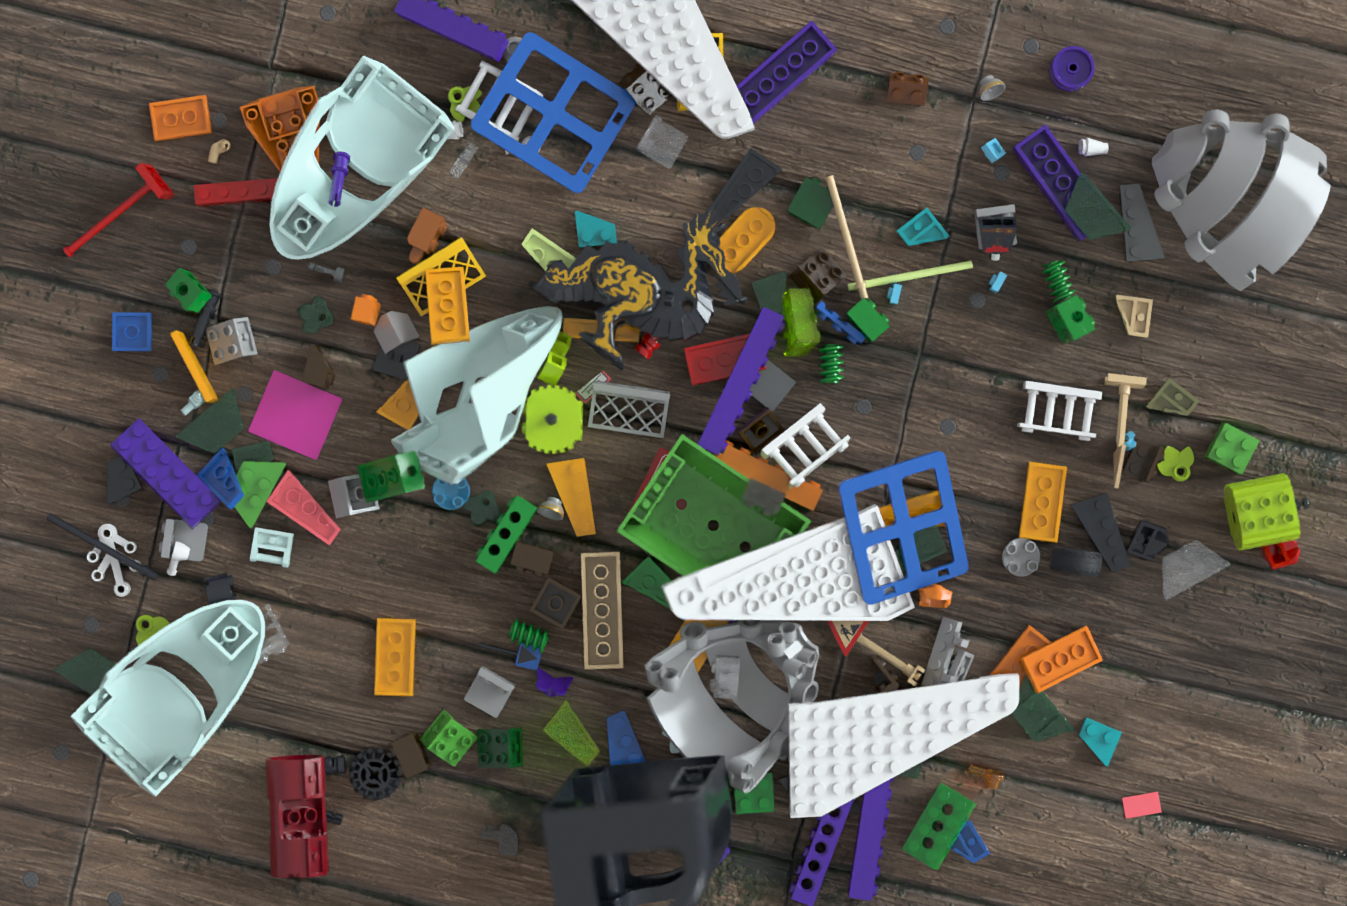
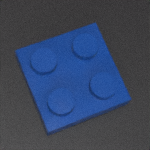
[112,312,152,351]

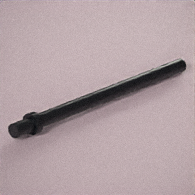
[47,513,159,581]

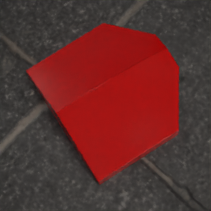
[1261,540,1300,570]

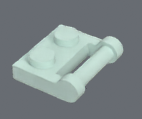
[250,527,294,568]

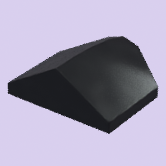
[1127,520,1169,561]

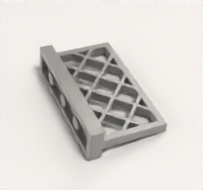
[588,380,670,438]

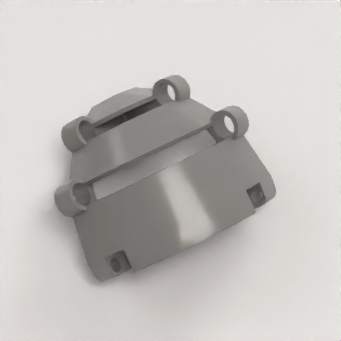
[1152,110,1331,291]
[645,620,819,793]

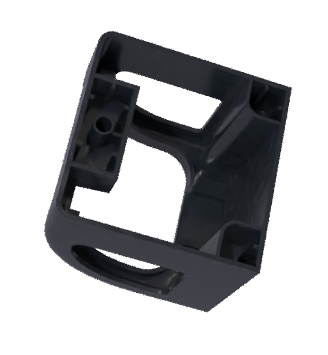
[541,755,732,906]

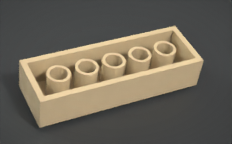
[581,552,624,669]

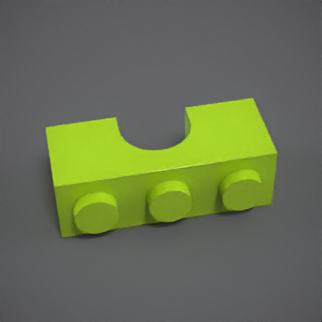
[538,331,572,386]

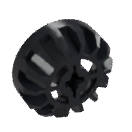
[349,747,402,801]

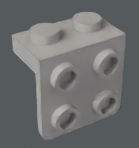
[159,519,208,562]

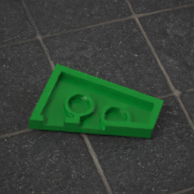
[621,556,673,609]

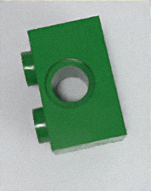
[165,268,212,313]

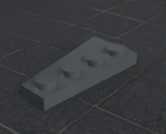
[1119,184,1165,262]

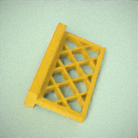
[396,237,486,316]

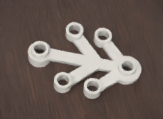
[87,524,142,597]

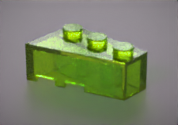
[782,289,820,357]
[541,700,600,767]

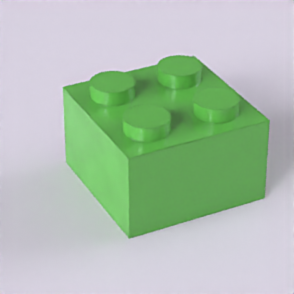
[1204,423,1259,475]

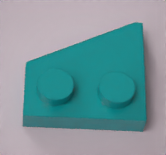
[896,208,949,246]

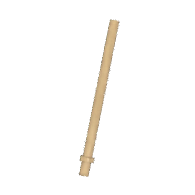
[826,175,868,299]

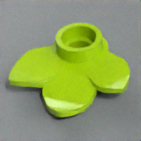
[448,86,482,122]
[1157,446,1194,481]
[136,615,170,646]

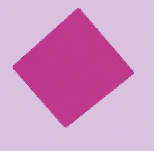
[248,370,342,460]

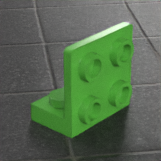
[420,709,478,766]

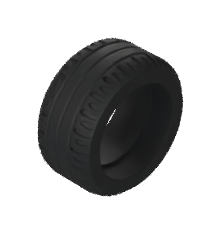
[1050,547,1102,577]

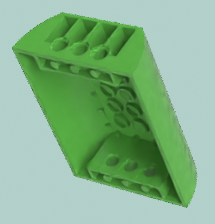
[617,435,811,576]

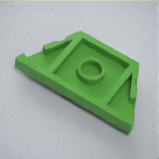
[234,461,287,528]

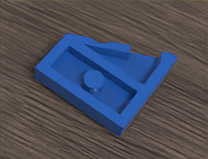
[951,820,990,863]

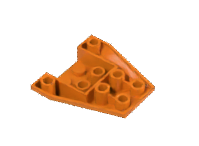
[240,86,320,172]

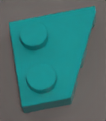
[575,211,617,248]
[1078,717,1122,766]

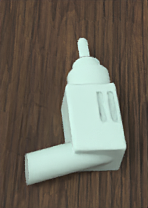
[180,390,205,416]

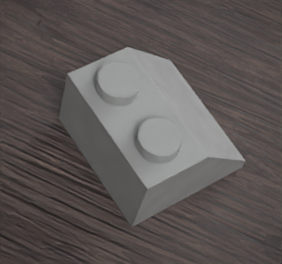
[328,474,380,518]

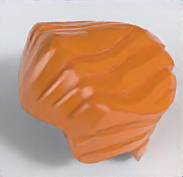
[919,583,953,608]

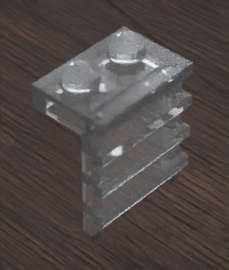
[258,604,290,664]

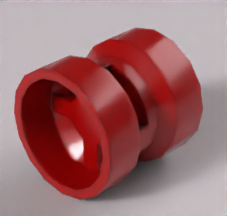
[634,334,660,360]

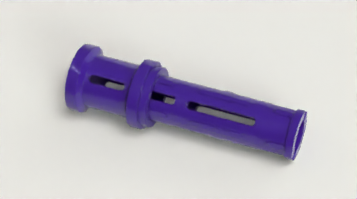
[328,151,351,207]

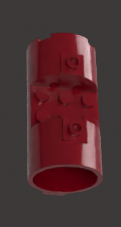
[265,754,329,878]

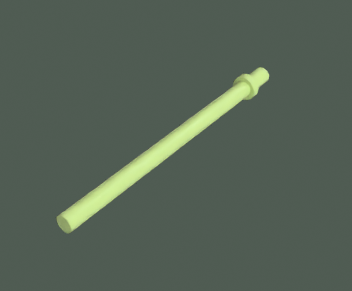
[847,261,973,291]

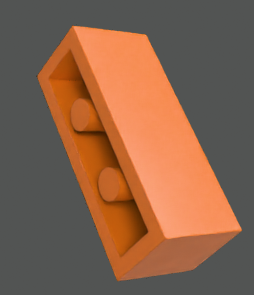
[351,294,381,327]

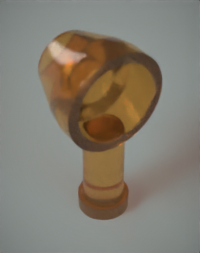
[968,764,1005,789]

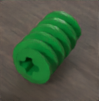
[1041,260,1075,303]
[819,344,844,383]
[506,618,549,654]

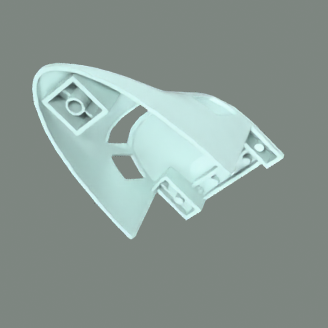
[270,56,455,259]
[391,306,563,484]
[71,600,265,797]

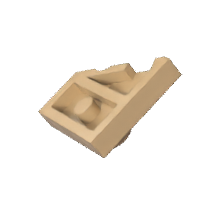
[1115,295,1153,338]

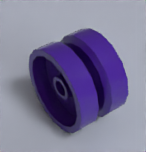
[1049,46,1095,92]

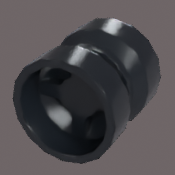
[324,755,346,776]

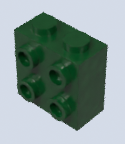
[786,177,834,231]

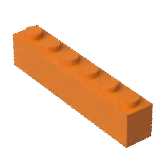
[714,440,823,511]

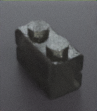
[741,478,786,517]

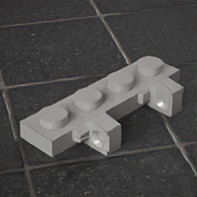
[921,617,969,687]

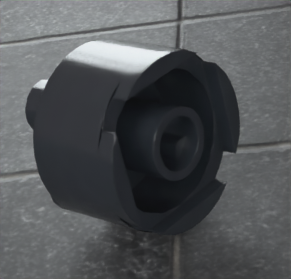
[204,572,238,605]

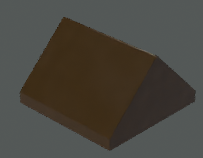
[737,407,785,455]

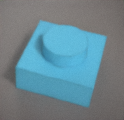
[981,138,1006,163]
[989,272,1007,293]
[886,284,902,305]

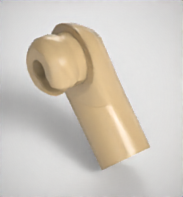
[208,139,231,164]

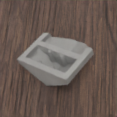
[374,311,419,354]

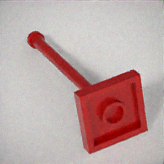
[63,163,175,257]

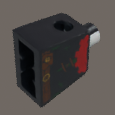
[978,217,1017,261]

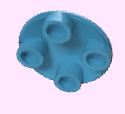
[432,477,470,510]

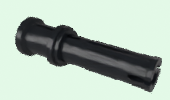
[188,289,222,348]

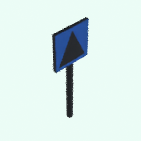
[477,643,541,670]

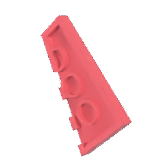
[266,470,341,545]

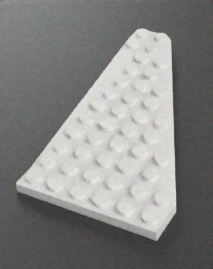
[571,0,755,139]
[662,504,915,621]
[788,673,1019,818]

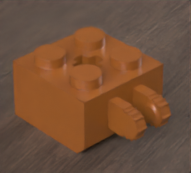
[407,207,448,264]

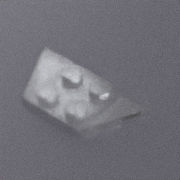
[1162,540,1230,600]

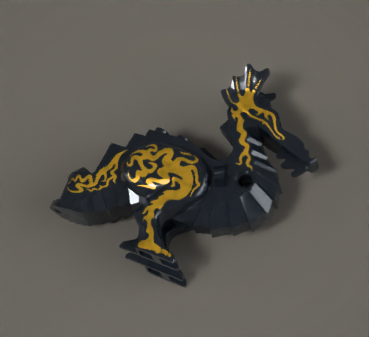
[528,207,747,371]

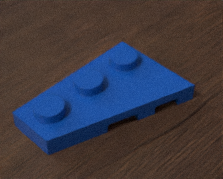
[814,301,866,344]
[607,710,646,765]

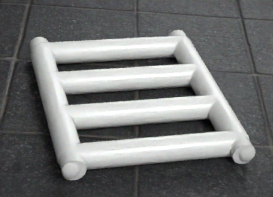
[455,60,543,142]

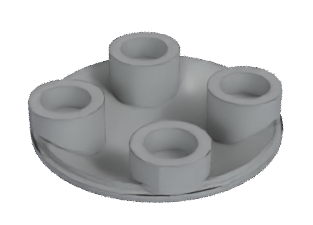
[1002,538,1040,576]

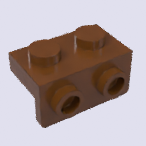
[887,72,928,106]

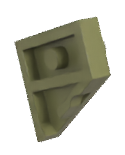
[1146,377,1200,416]

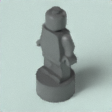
[307,263,345,283]

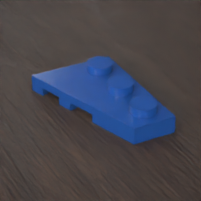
[197,448,244,510]

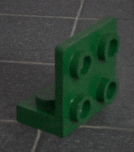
[477,727,523,768]

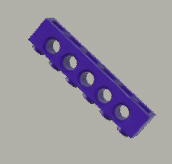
[788,799,854,906]

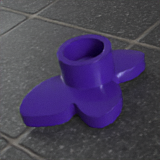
[536,668,573,697]

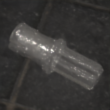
[449,142,479,179]

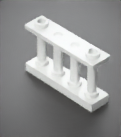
[1017,381,1102,441]
[760,403,850,489]

